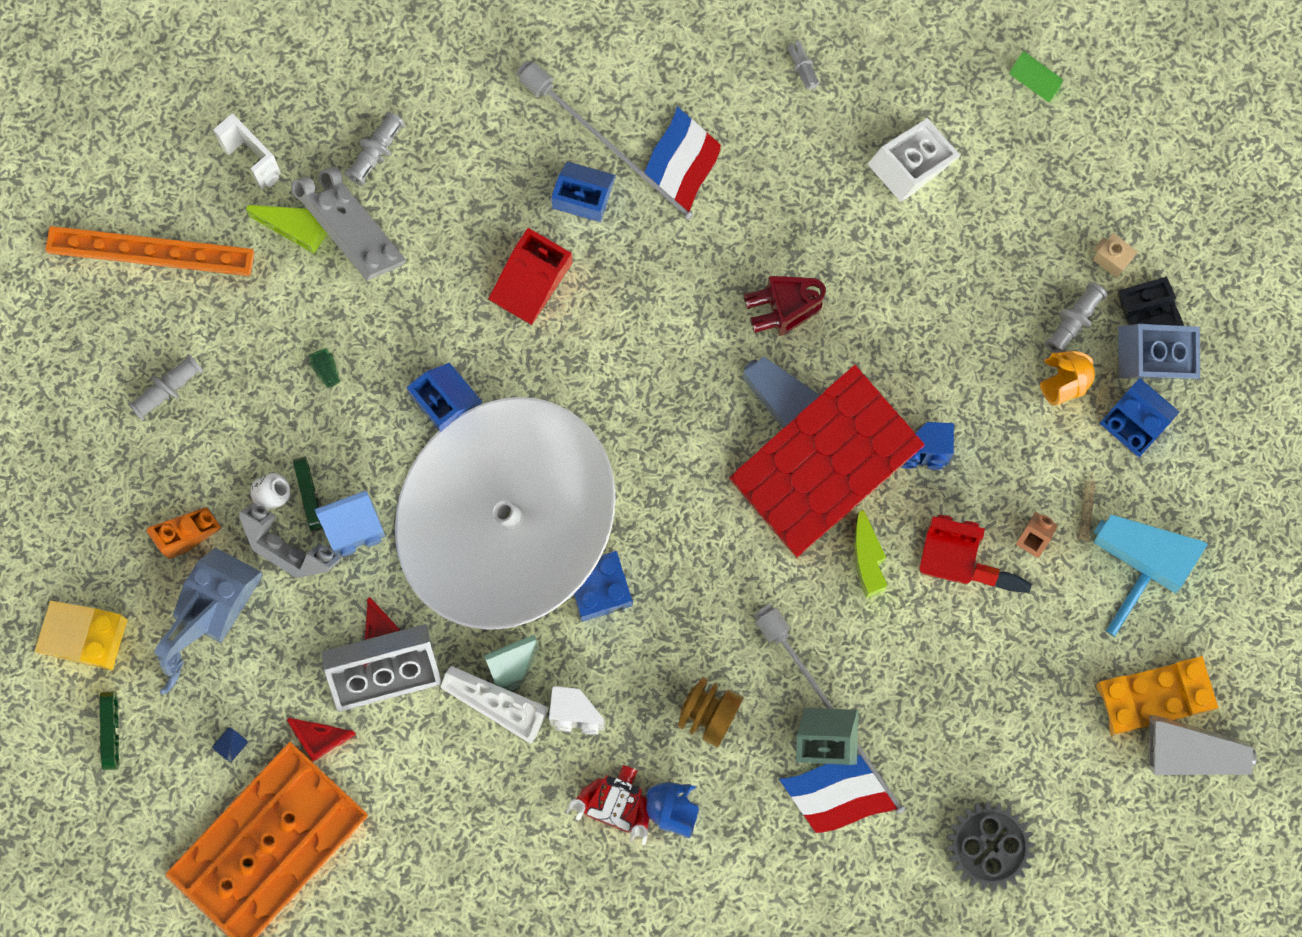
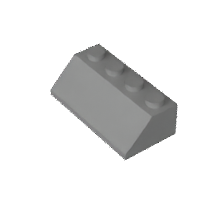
[322,624,442,712]

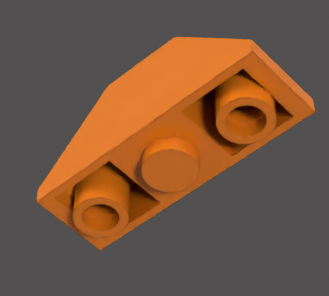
[146,507,221,559]

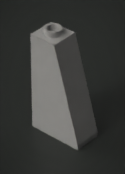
[1148,715,1257,775]

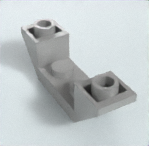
[239,502,342,578]

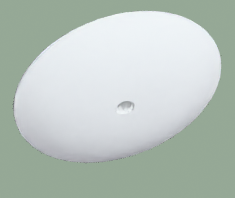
[395,397,615,630]

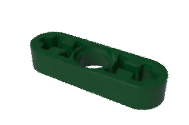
[293,456,323,532]
[99,691,119,770]

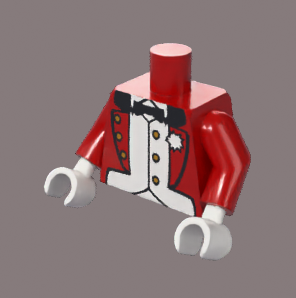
[566,765,650,845]

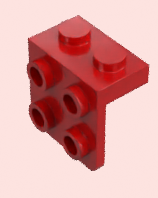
[919,515,985,584]

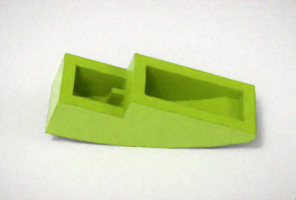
[854,510,888,598]

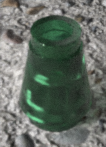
[309,348,341,389]

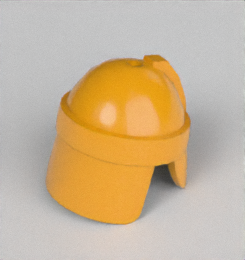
[1040,351,1095,406]

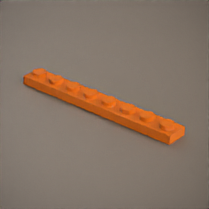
[45,226,255,276]

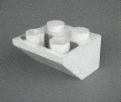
[549,686,605,735]

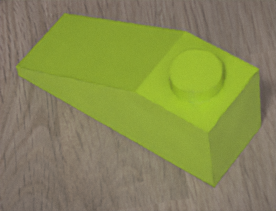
[246,205,328,254]

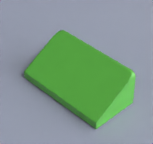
[1009,51,1064,102]

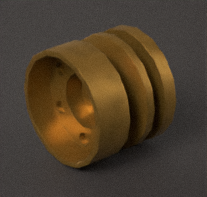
[677,676,744,748]

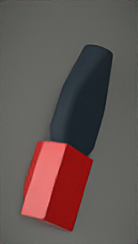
[972,563,1032,593]

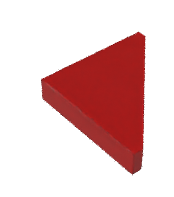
[365,597,401,666]
[286,718,356,762]

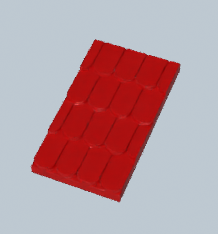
[729,365,925,559]

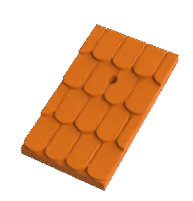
[165,742,368,937]

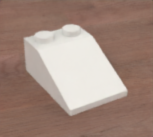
[868,118,961,202]

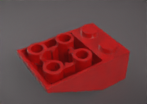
[488,228,573,325]

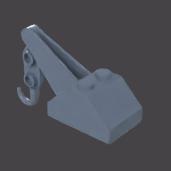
[155,548,262,695]

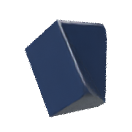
[212,727,248,763]

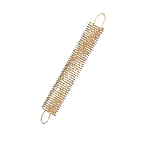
[1079,474,1095,549]

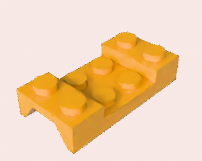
[1096,656,1219,736]

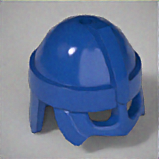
[646,782,699,838]

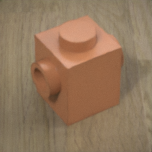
[1015,511,1058,558]

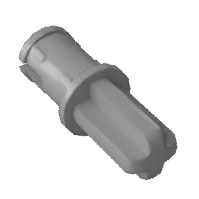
[787,41,819,90]

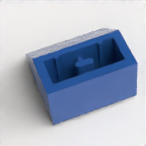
[551,161,616,223]
[406,362,482,432]
[1099,378,1180,457]
[901,422,954,470]

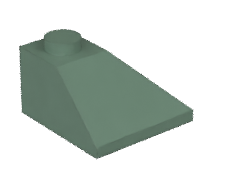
[484,635,539,692]

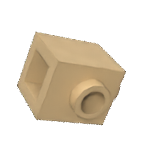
[1093,233,1138,278]

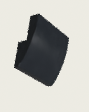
[1118,276,1184,326]

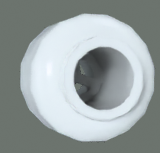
[250,473,290,510]

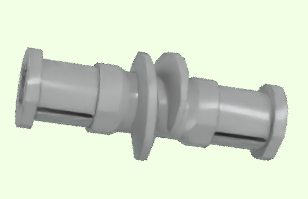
[344,112,405,186]
[1044,282,1107,353]
[128,354,203,421]

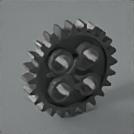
[945,802,1036,892]

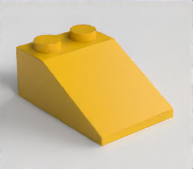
[34,601,127,671]

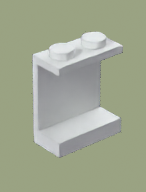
[213,113,281,190]

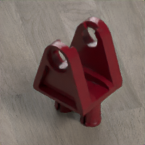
[743,276,826,336]

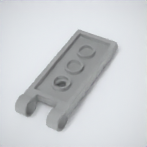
[291,167,406,281]

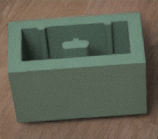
[796,708,858,765]

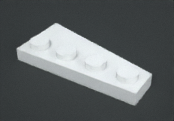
[440,666,549,744]

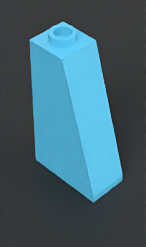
[1093,515,1208,594]

